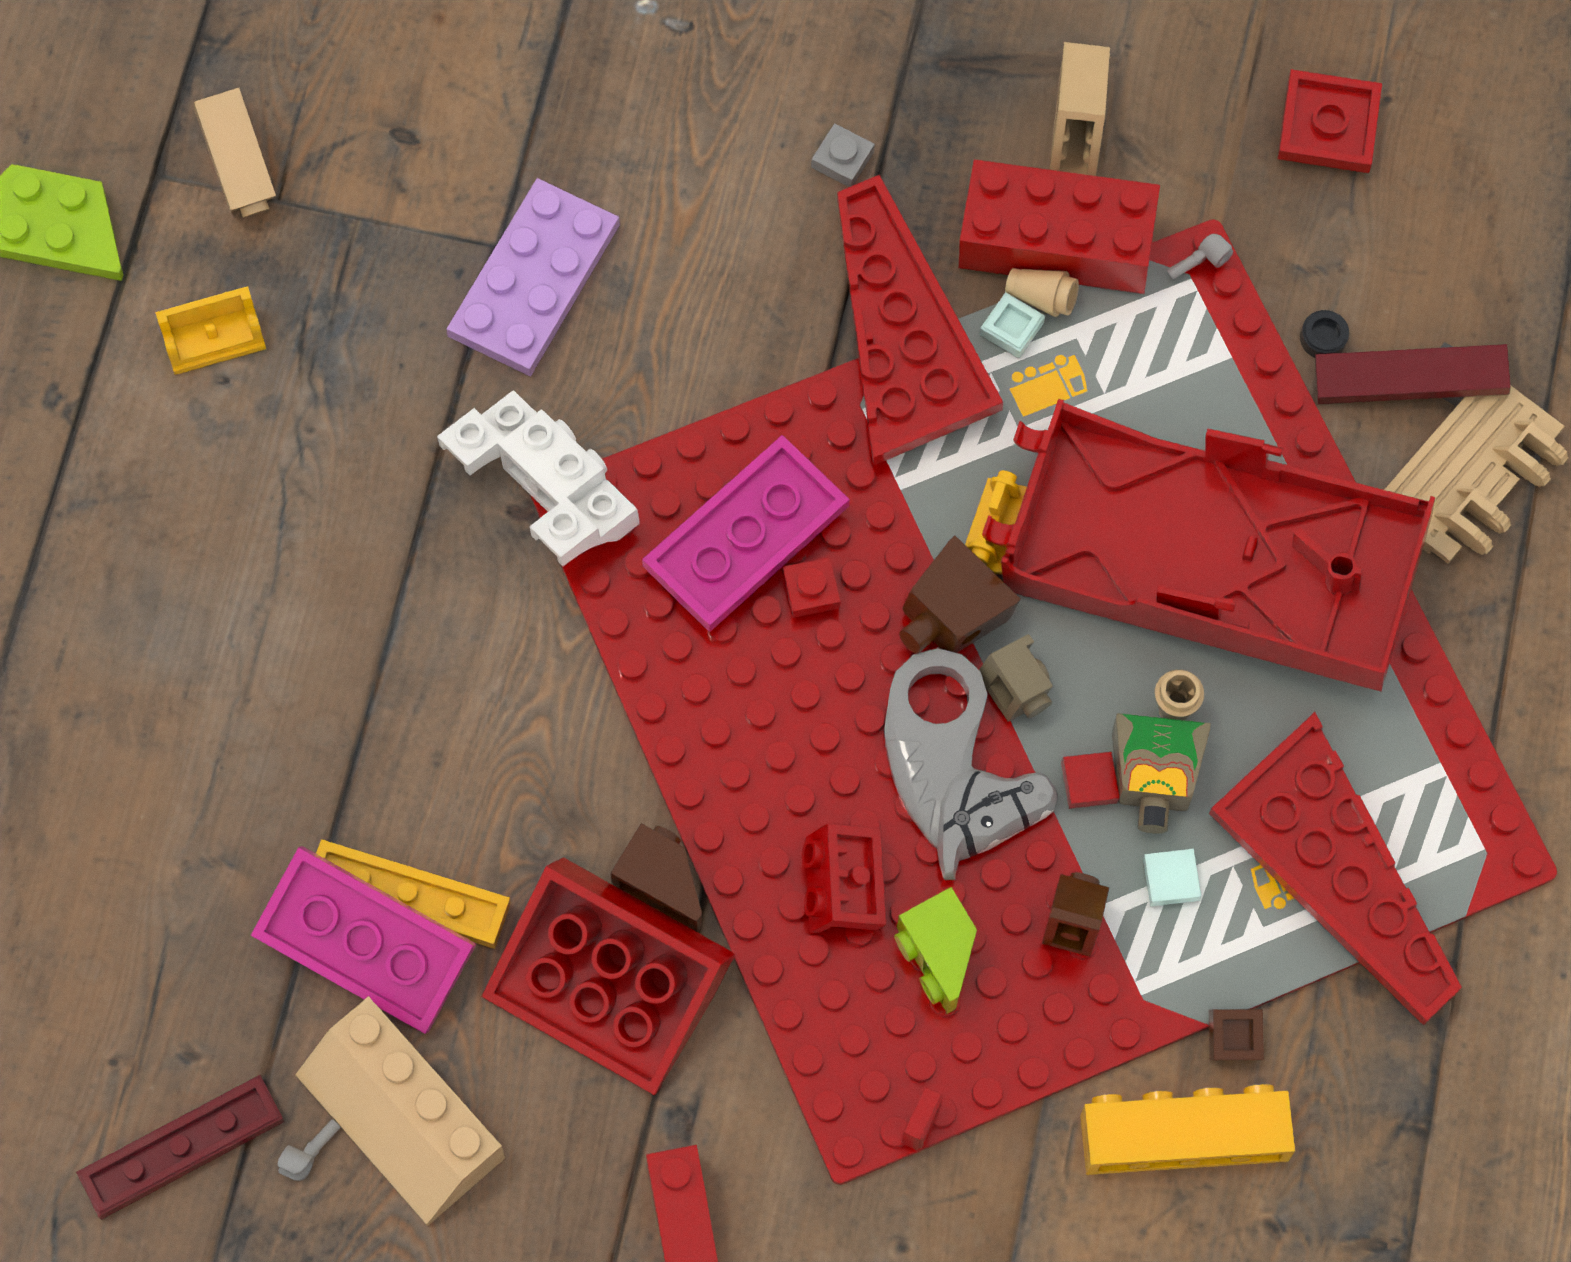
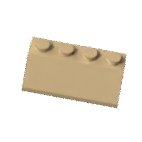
[295,996,505,1226]

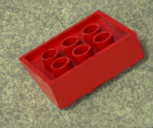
[481,857,736,1095]

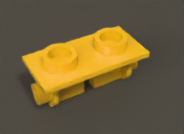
[965,470,1027,575]

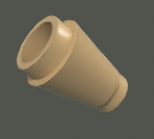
[1005,268,1079,317]
[1155,670,1204,720]

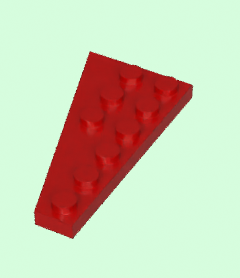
[837,175,1003,466]
[1209,712,1462,1025]

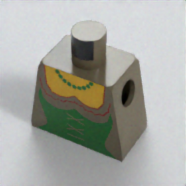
[1112,713,1211,834]

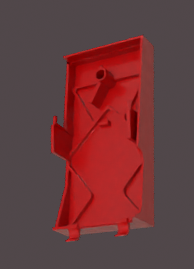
[982,399,1435,692]

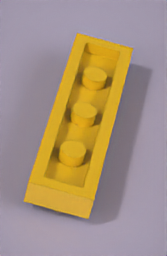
[316,839,511,949]

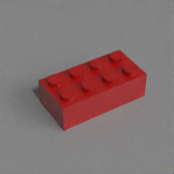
[958,159,1160,294]

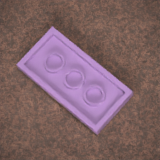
[447,178,620,377]

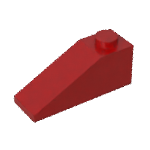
[646,1145,718,1262]

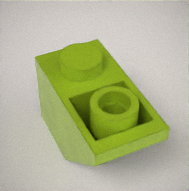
[894,887,977,1014]

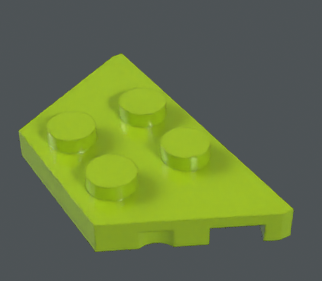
[0,164,124,281]

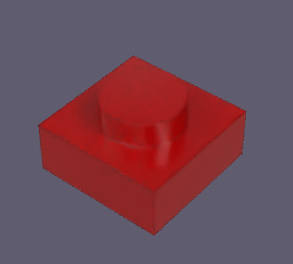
[782,557,841,618]

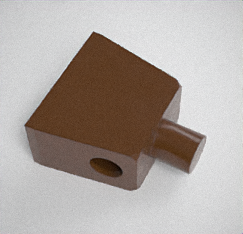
[899,535,1021,654]

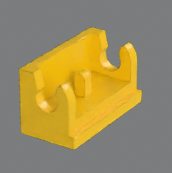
[155,286,266,375]

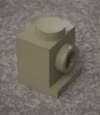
[979,634,1053,722]

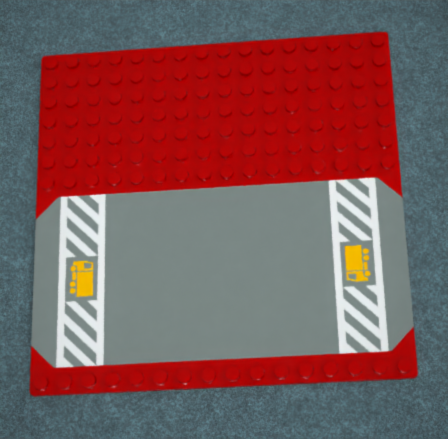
[530,219,1557,1185]

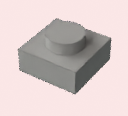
[811,123,875,187]

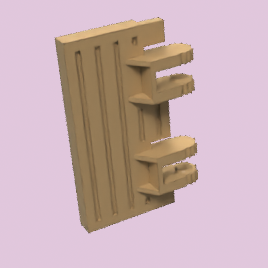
[1384,385,1569,564]

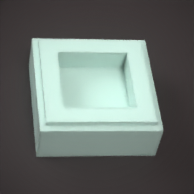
[979,292,1045,358]
[1143,849,1201,907]

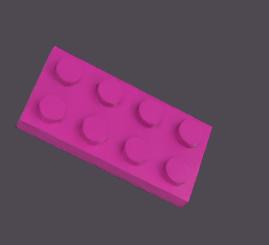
[642,435,850,632]
[251,846,476,1034]

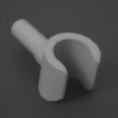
[1167,234,1233,280]
[278,1119,341,1181]

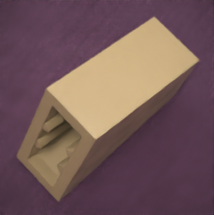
[1049,42,1110,176]
[194,88,276,218]

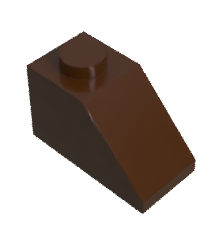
[610,823,702,933]
[1042,872,1109,957]

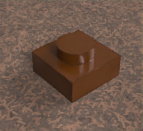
[1209,1009,1264,1060]

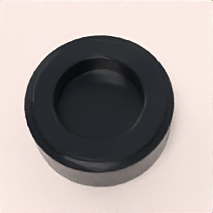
[1300,310,1349,358]

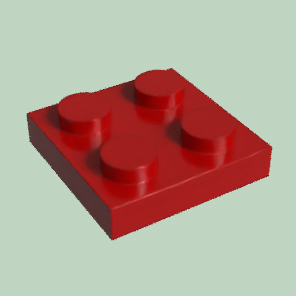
[1277,69,1382,173]

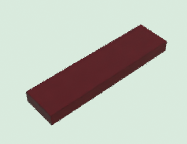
[1315,344,1511,404]
[76,1075,285,1220]

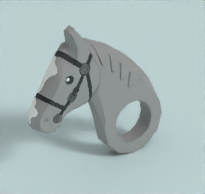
[884,648,1058,880]

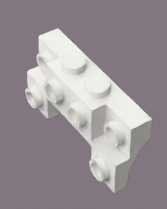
[437,390,640,566]

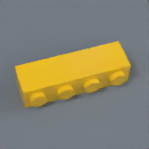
[1080,1084,1295,1175]

